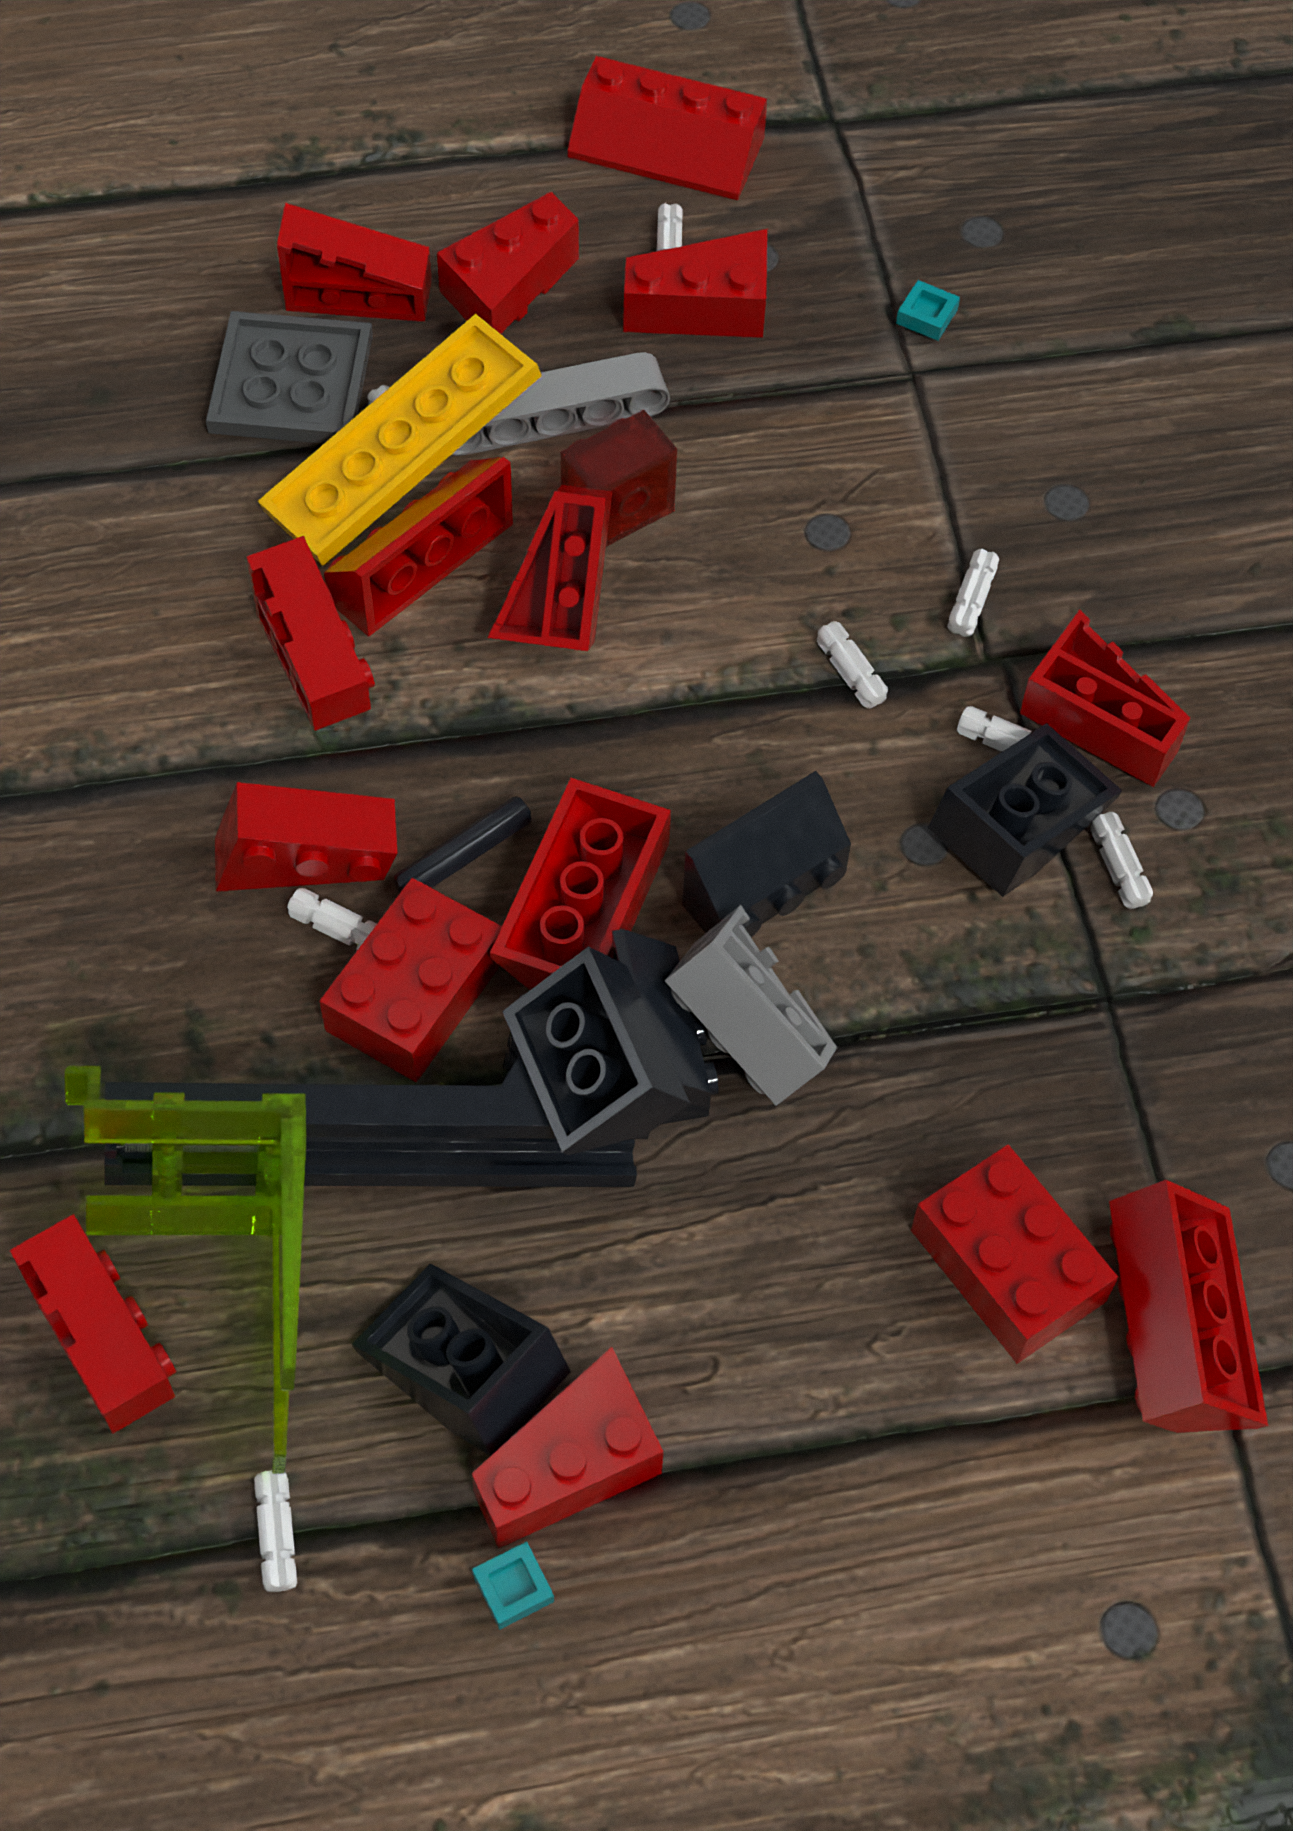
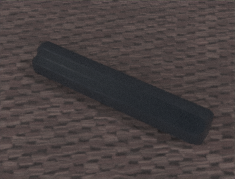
[394,796,532,893]

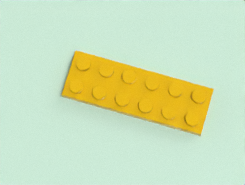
[258,314,542,566]

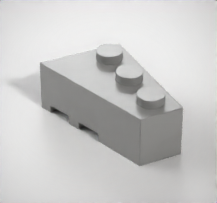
[665,905,837,1106]

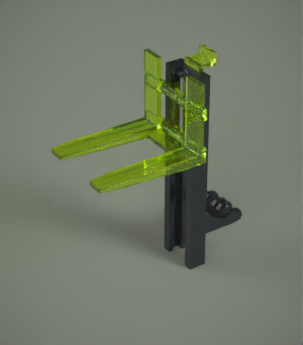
[64,995,650,1474]

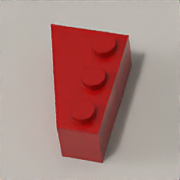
[437,192,579,335]
[277,203,432,322]
[623,228,768,338]
[487,485,612,651]
[246,536,375,731]
[1020,610,1191,788]
[215,782,398,892]
[9,1214,177,1434]
[472,1347,664,1549]

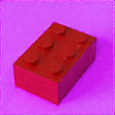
[319,878,502,1083]
[911,1144,1118,1364]

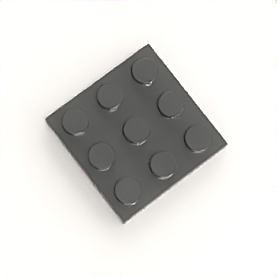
[206,311,373,444]

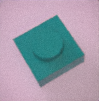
[896,280,960,341]
[472,1541,554,1630]

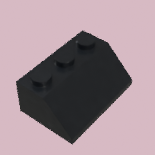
[682,771,851,938]
[612,929,719,1125]
[502,946,690,1155]

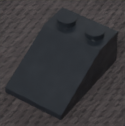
[927,723,1122,897]
[352,1263,571,1456]

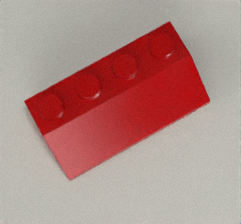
[567,56,767,201]
[324,457,513,637]
[490,778,671,990]
[1109,1180,1268,1433]

